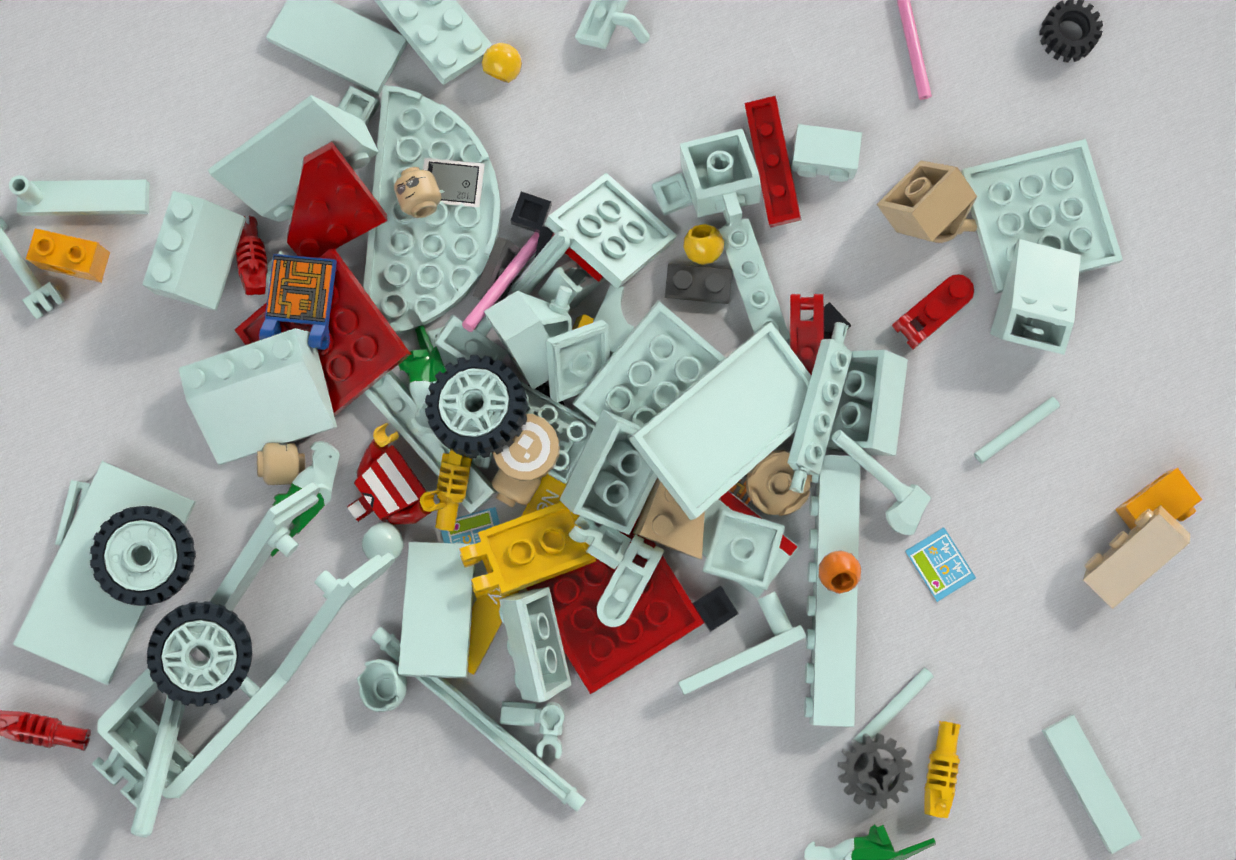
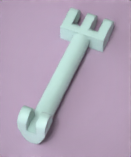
[0,217,65,319]

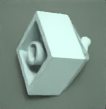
[484,286,572,389]

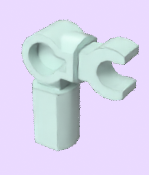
[500,701,565,759]

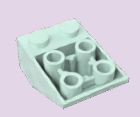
[990,239,1081,355]

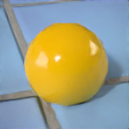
[482,43,522,83]
[683,224,724,265]

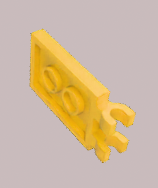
[459,502,597,598]

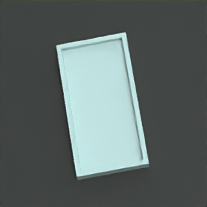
[628,322,811,520]
[13,461,196,685]

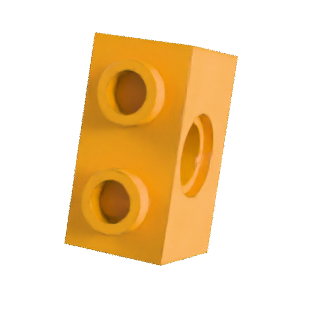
[26,228,110,283]

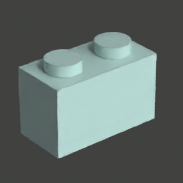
[791,124,862,182]

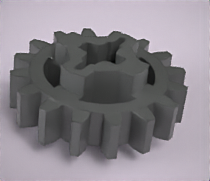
[837,733,913,809]

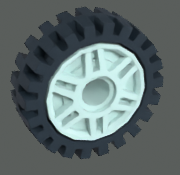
[425,355,528,458]
[147,601,252,707]

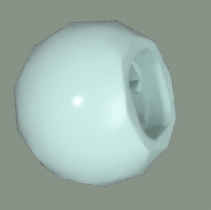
[362,522,404,560]

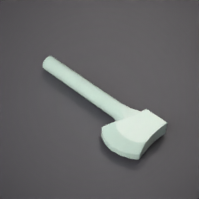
[832,430,931,535]

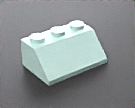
[142,191,246,311]
[826,350,908,456]
[559,410,657,535]
[499,587,571,702]

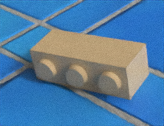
[1083,505,1190,609]

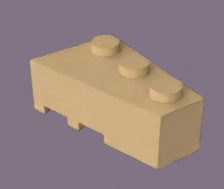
[633,477,705,559]

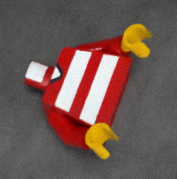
[347,423,445,525]

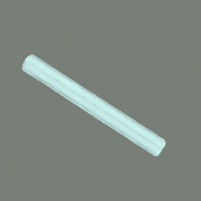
[131,695,186,838]

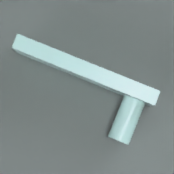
[9,175,150,216]
[677,592,806,695]

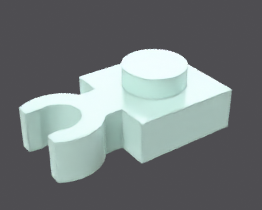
[569,516,631,569]

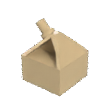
[876,160,977,243]

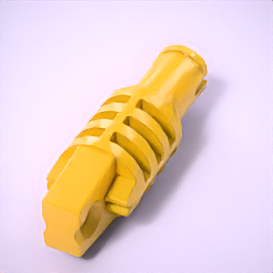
[435,450,472,531]
[924,721,961,818]

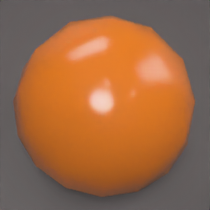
[818,550,861,594]

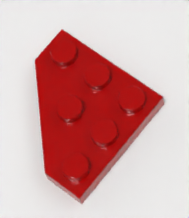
[287,141,387,258]

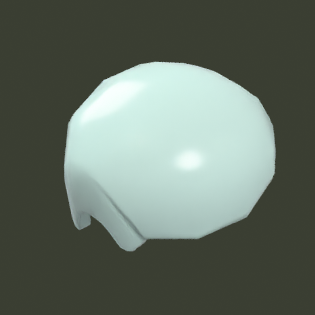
[357,660,407,712]

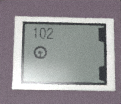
[423,158,485,207]

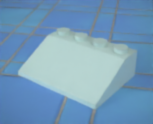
[208,95,379,222]
[178,328,337,465]

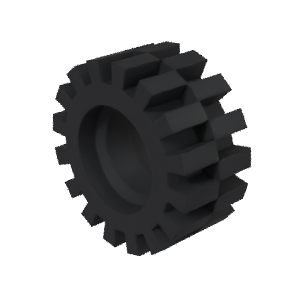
[1039,0,1103,62]

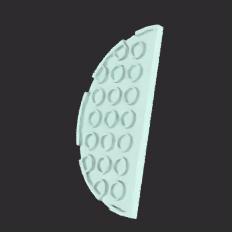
[363,85,501,334]

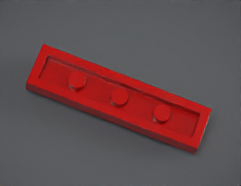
[744,95,802,228]

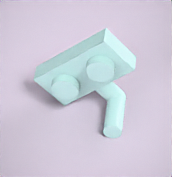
[575,0,650,49]
[434,315,508,362]

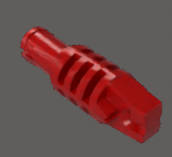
[236,216,268,295]
[0,710,91,751]

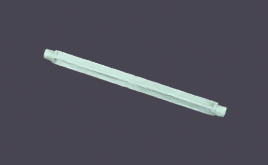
[371,627,586,812]

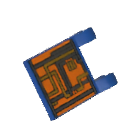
[259,254,337,350]

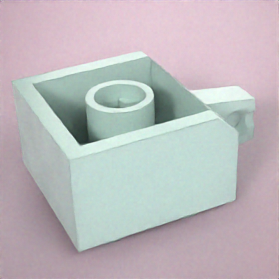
[680,129,761,227]

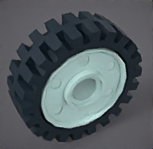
[90,506,196,606]

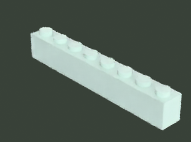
[804,455,860,727]

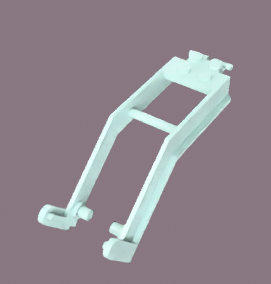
[92,482,396,808]

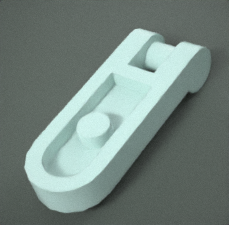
[597,534,665,627]

